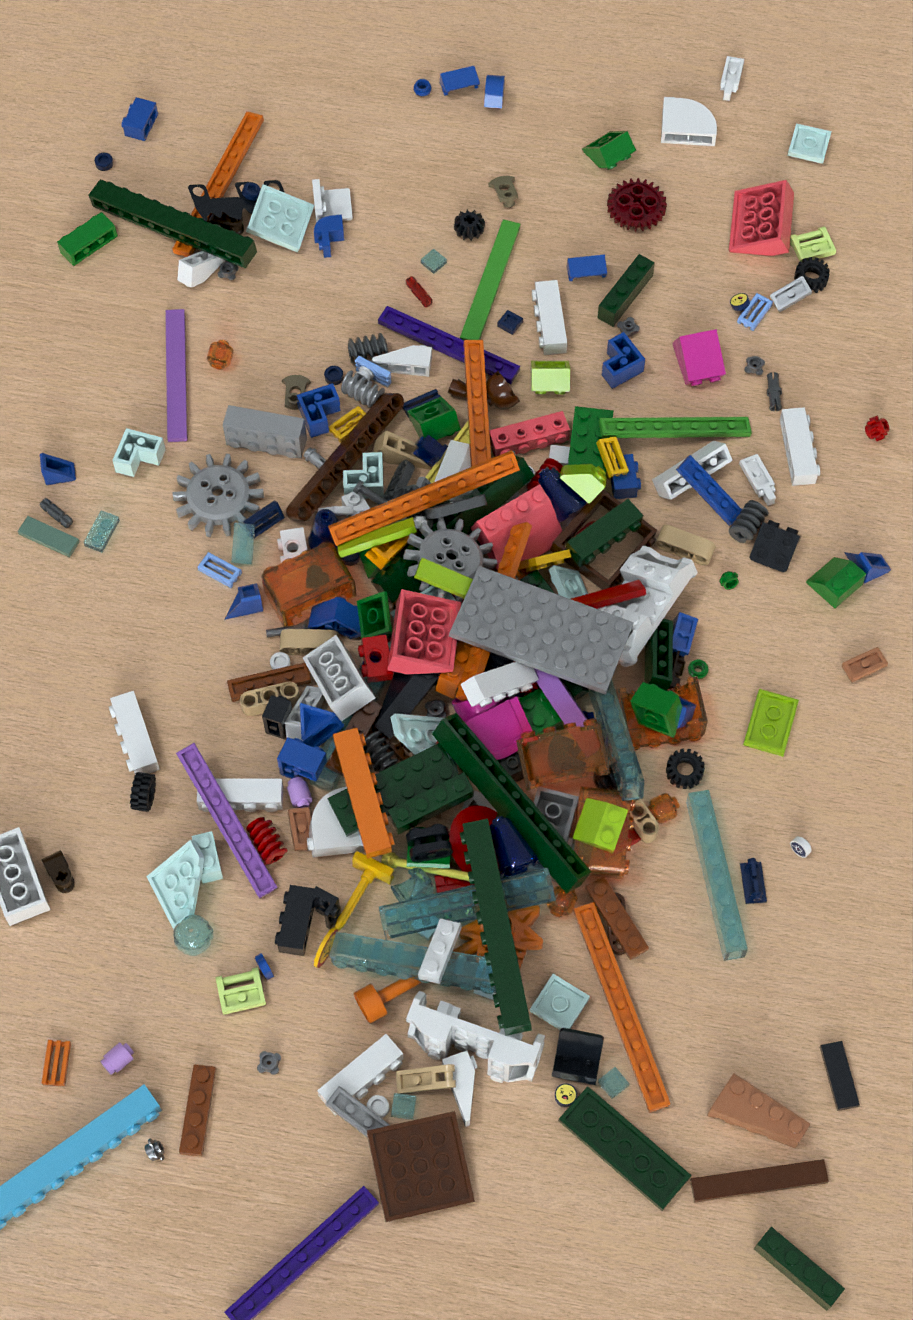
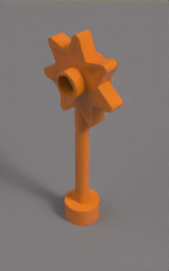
[353,887,543,1024]

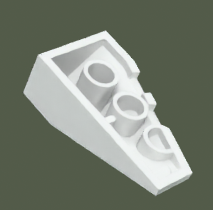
[435,440,473,504]

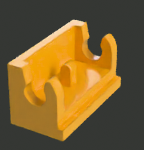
[365,535,409,570]

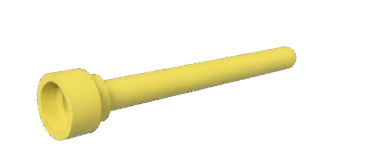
[381,852,469,881]

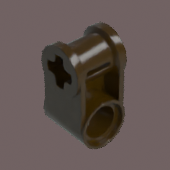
[207,212,244,235]
[41,850,75,893]

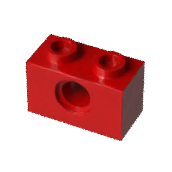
[358,635,393,683]

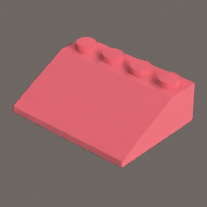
[729,180,794,256]
[470,484,563,571]
[387,589,461,674]

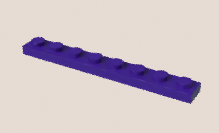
[378,306,520,384]
[224,1186,379,1320]

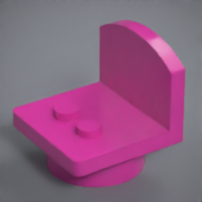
[452,695,533,760]

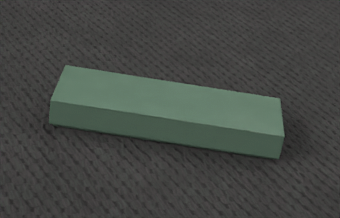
[18,516,80,558]

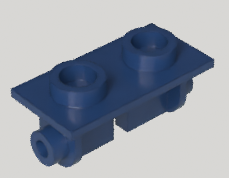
[740,858,767,904]

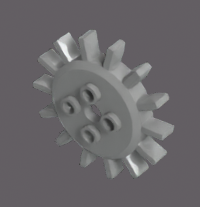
[173,453,264,537]
[403,517,497,602]

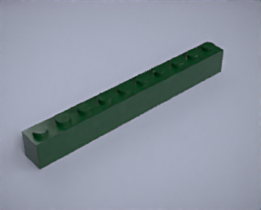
[88,179,257,268]
[371,456,535,603]
[432,713,591,894]
[460,819,532,1036]

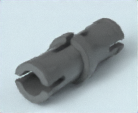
[767,372,782,411]

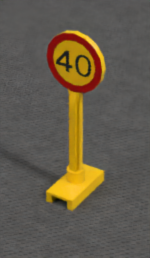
[314,851,394,968]

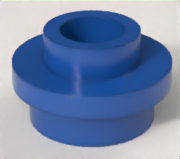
[414,79,431,96]

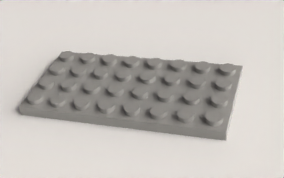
[449,566,634,695]

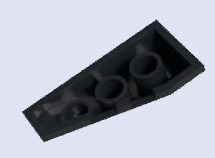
[374,672,441,739]

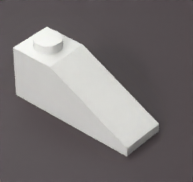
[177,251,225,287]
[372,345,432,377]
[285,686,325,741]
[442,1050,477,1127]

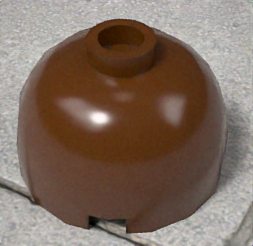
[486,371,520,410]

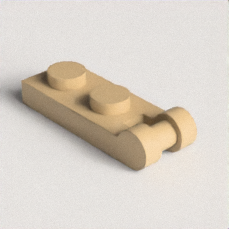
[396,1064,456,1094]

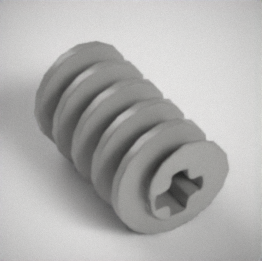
[341,370,385,408]

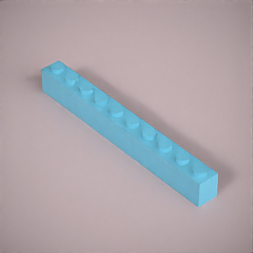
[0,1084,162,1230]

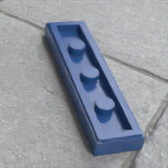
[676,455,742,526]

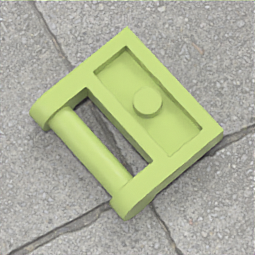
[790,226,836,262]
[215,967,266,1015]

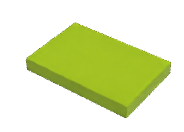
[743,689,799,757]

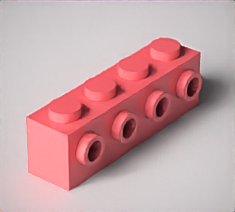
[489,411,570,457]

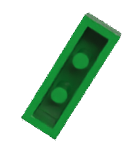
[57,212,118,266]

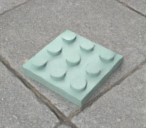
[246,184,314,253]

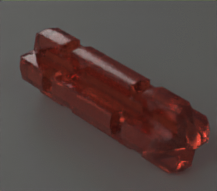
[406,276,433,307]

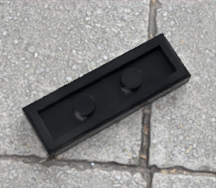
[820,1041,860,1111]

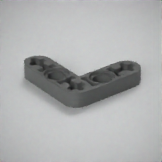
[383,460,419,501]
[421,494,487,519]

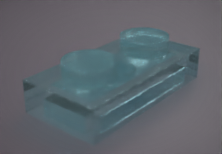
[83,511,120,553]
[231,523,255,564]

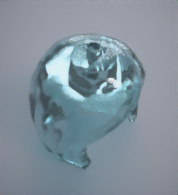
[391,867,434,909]
[173,915,214,956]

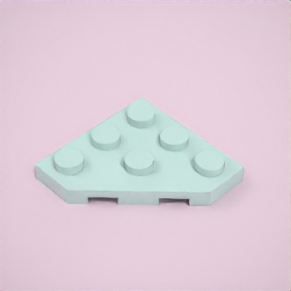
[390,713,458,773]
[146,840,205,930]

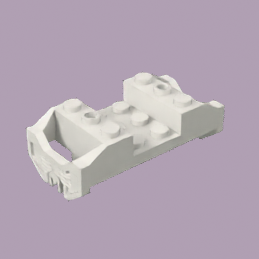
[598,546,698,667]
[406,991,545,1083]

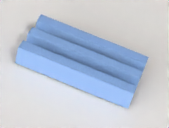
[737,293,773,331]
[355,356,391,388]
[197,552,242,588]

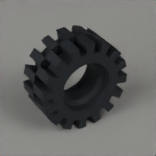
[794,257,830,293]
[666,748,705,789]
[130,772,156,812]

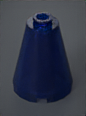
[538,467,587,523]
[308,509,339,558]
[490,816,539,879]

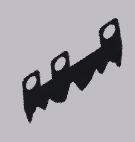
[188,180,285,221]

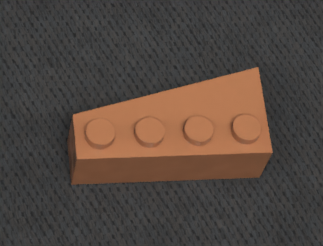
[707,1073,810,1148]

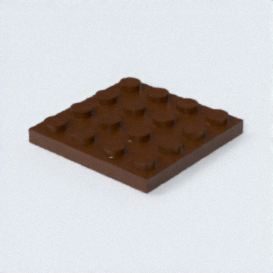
[366,1111,475,1222]

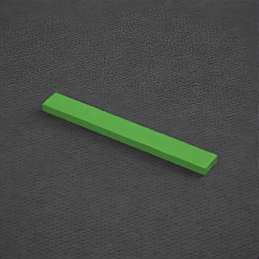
[460,219,521,340]
[599,417,752,438]

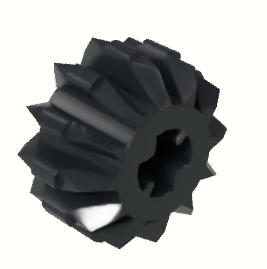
[454,209,485,241]

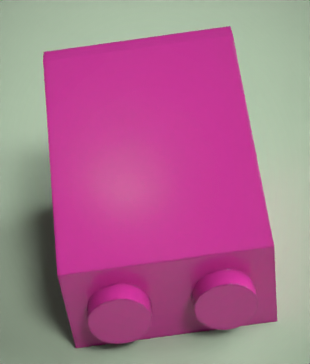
[672,329,726,386]

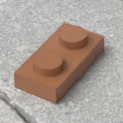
[841,647,888,683]
[287,807,311,851]

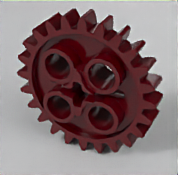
[607,178,667,232]

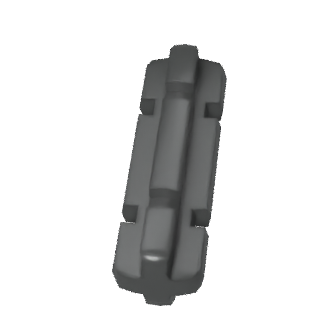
[40,498,73,528]

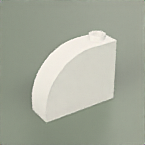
[661,97,717,146]
[307,787,364,858]

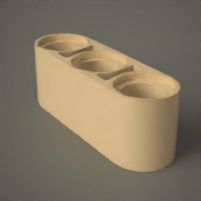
[655,525,716,565]
[279,629,339,655]
[240,682,300,716]
[615,784,659,843]

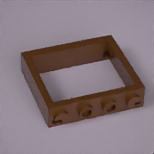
[550,490,657,590]

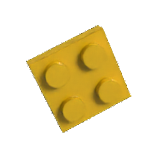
[518,549,571,572]

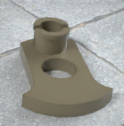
[488,176,518,208]
[282,375,311,410]

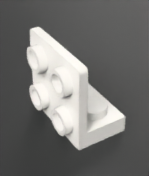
[312,179,353,223]

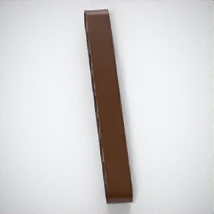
[286,393,404,521]

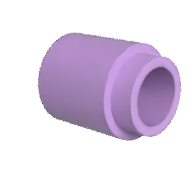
[287,777,313,808]
[100,1042,134,1075]

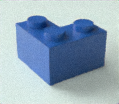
[602,332,645,389]
[297,383,341,438]
[308,597,361,639]
[277,737,327,782]

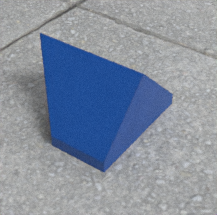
[40,452,76,485]
[844,552,891,584]
[224,583,263,620]
[300,703,345,747]

